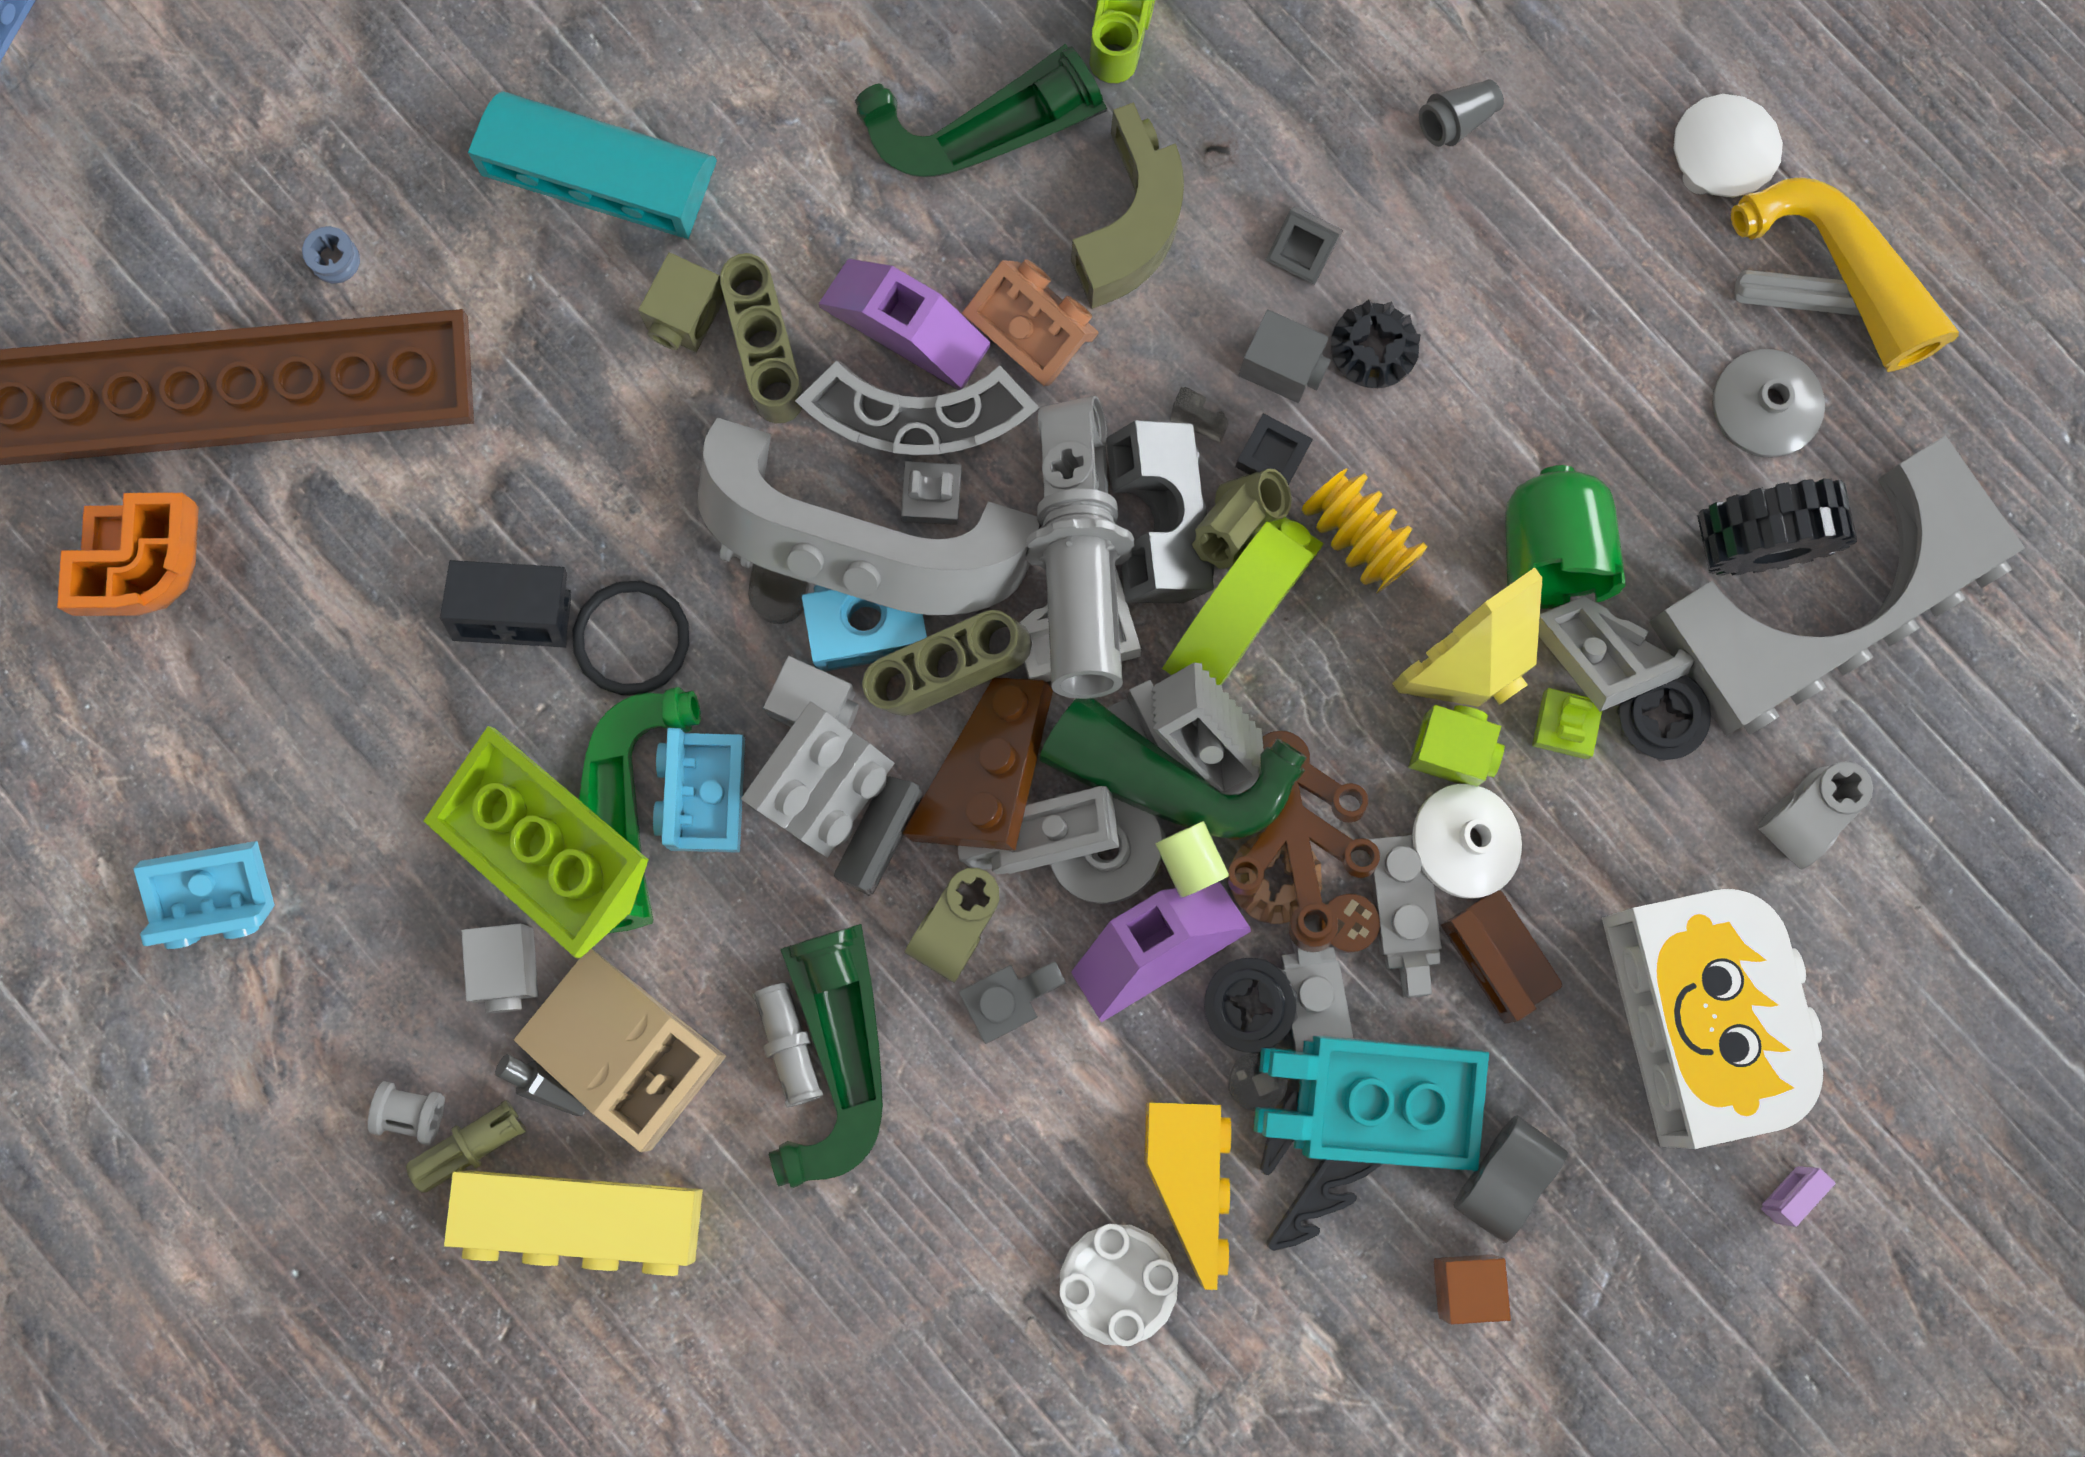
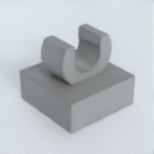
[901,461,962,525]

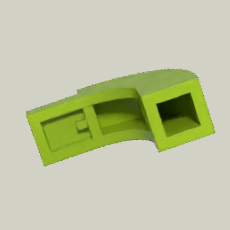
[1162,517,1324,685]

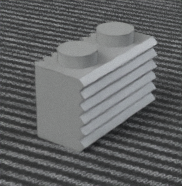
[1151,663,1264,794]

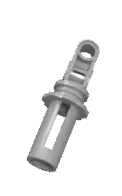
[1025,396,1134,699]

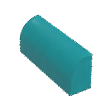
[468,92,717,240]

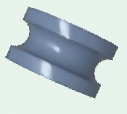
[302,226,360,284]

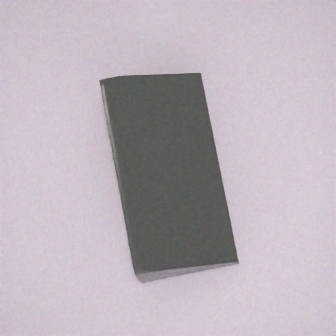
[834,776,923,896]

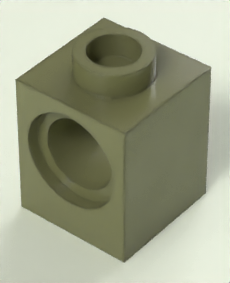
[638,252,724,352]

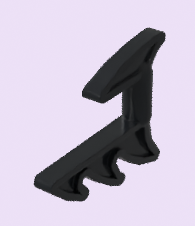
[1260,1091,1382,1251]

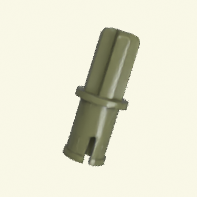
[406,1100,526,1193]

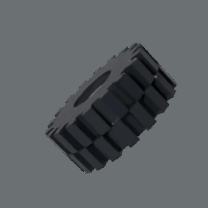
[1697,478,1857,576]

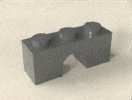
[1106,420,1214,603]

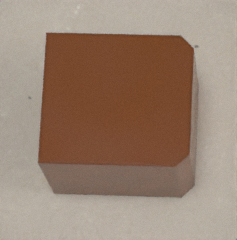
[1434,1254,1511,1325]

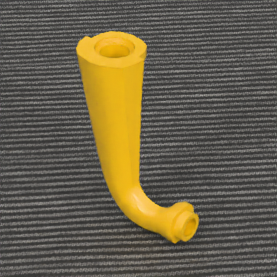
[1731,178,1959,372]

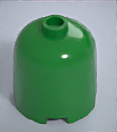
[1505,465,1626,609]

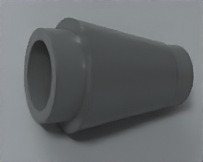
[1419,79,1504,147]

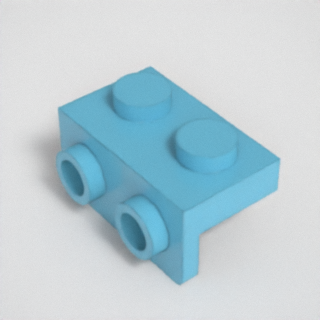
[653,728,745,852]
[133,841,275,949]

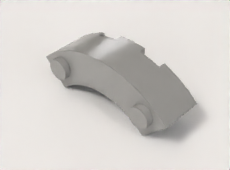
[795,361,1040,455]

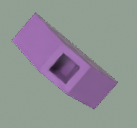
[819,259,990,390]
[1071,882,1251,1023]

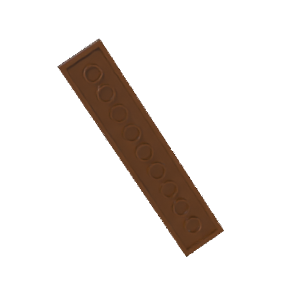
[0,309,474,466]

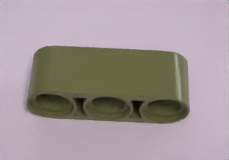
[720,253,803,424]
[862,610,1032,716]

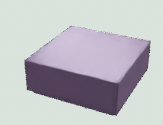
[1761,1166,1836,1227]

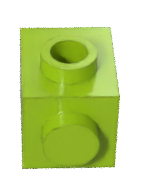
[1408,705,1505,787]

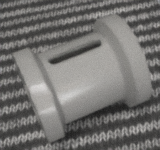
[368,1081,445,1146]

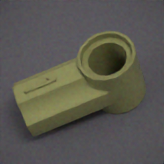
[1192,469,1292,569]

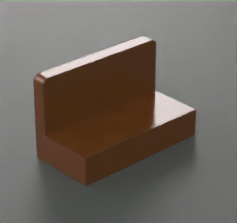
[1440,890,1562,1024]

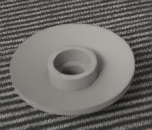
[1712,349,1825,458]
[1050,798,1163,904]

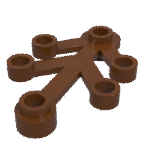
[1227,731,1380,953]

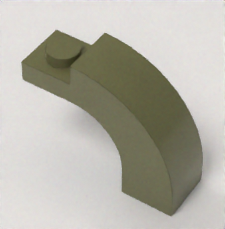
[1071,102,1184,309]

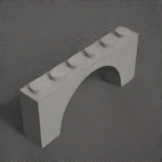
[1649,435,2025,735]

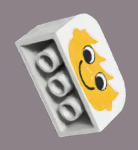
[1602,889,1823,1149]

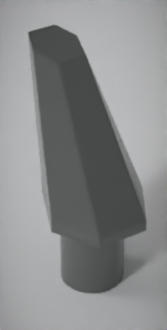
[495,1054,587,1116]

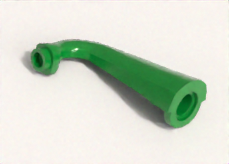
[579,687,701,934]

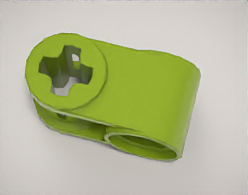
[1089,0,1155,83]

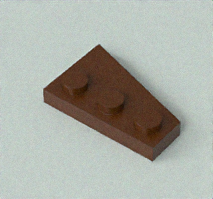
[902,678,1053,851]

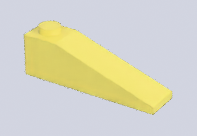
[1392,568,1542,707]

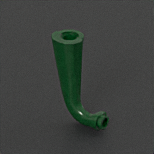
[855,43,1107,177]
[1040,698,1307,838]
[769,924,883,1188]

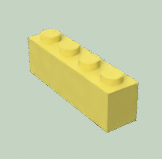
[444,1170,703,1276]

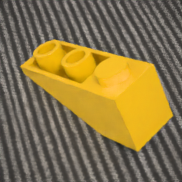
[1144,1103,1231,1290]

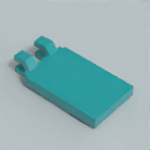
[1253,1035,1489,1171]

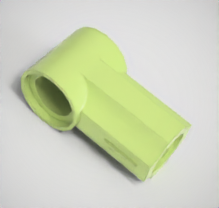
[1155,821,1229,898]

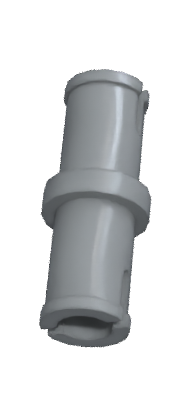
[752,983,823,1108]

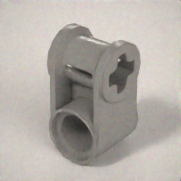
[1757,761,1873,870]

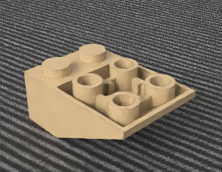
[514,948,726,1152]

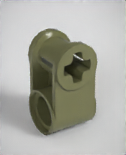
[904,868,1000,983]

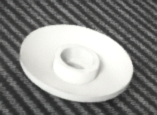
[1412,784,1522,899]

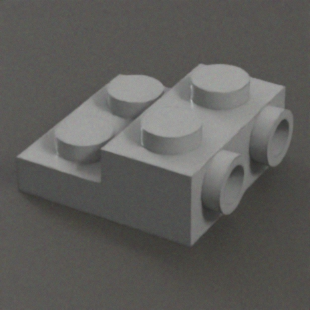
[741,701,895,858]

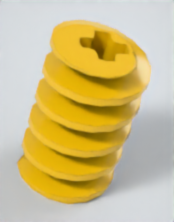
[1302,468,1427,594]

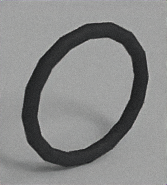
[572,580,690,695]

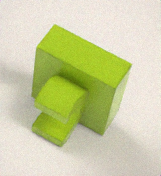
[1532,688,1602,760]

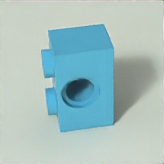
[802,585,927,672]

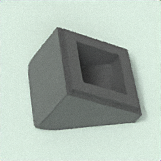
[1266,206,1343,285]

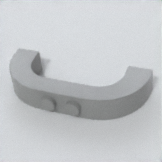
[697,418,1040,615]

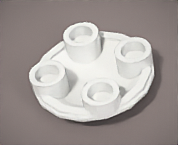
[1673,94,1783,198]
[1060,1224,1178,1346]

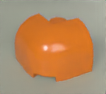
[57,493,199,616]

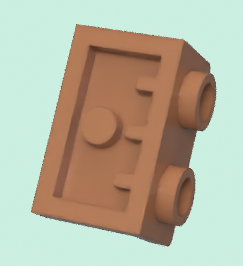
[962,259,1099,386]

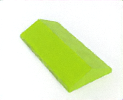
[423,726,649,958]

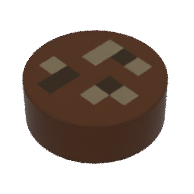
[1319,894,1380,953]

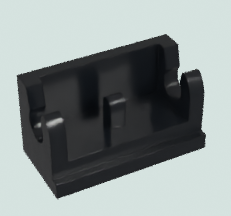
[440,560,571,648]

